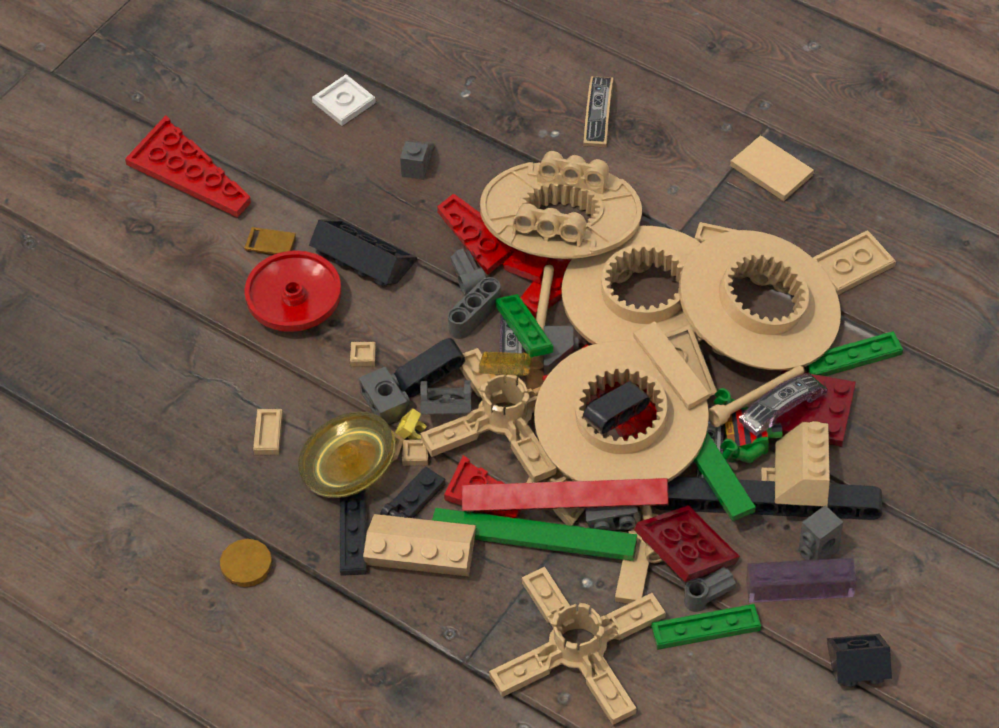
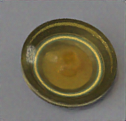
[298,412,396,498]

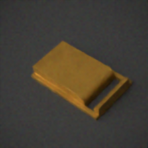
[244,227,296,255]

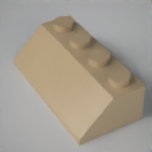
[775,421,830,506]
[363,514,476,577]

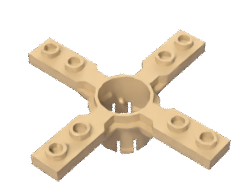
[421,348,556,483]
[489,567,666,725]

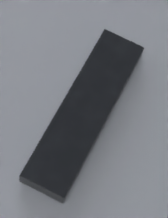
[340,485,366,576]

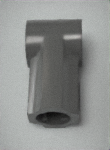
[450,249,486,295]
[684,567,736,612]

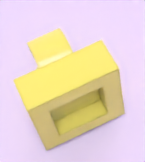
[395,409,427,440]

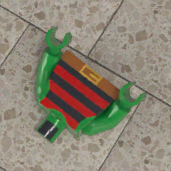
[714,388,782,463]

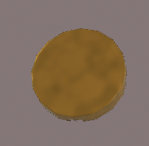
[220,539,272,587]

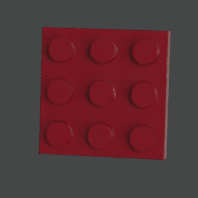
[769,370,856,447]
[634,506,740,582]

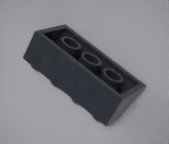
[309,219,418,286]

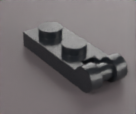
[380,466,446,518]

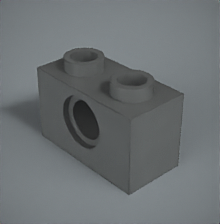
[359,367,410,425]
[798,505,843,567]

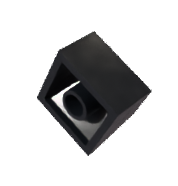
[827,633,892,686]

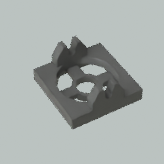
[420,380,472,415]

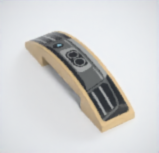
[584,76,614,147]

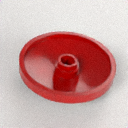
[245,251,341,332]

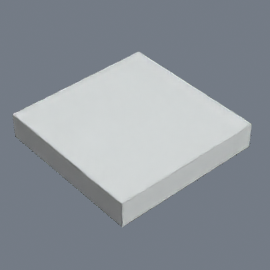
[312,75,376,126]

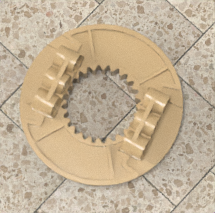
[480,151,642,259]
[562,226,703,344]
[679,230,841,371]
[534,340,709,482]

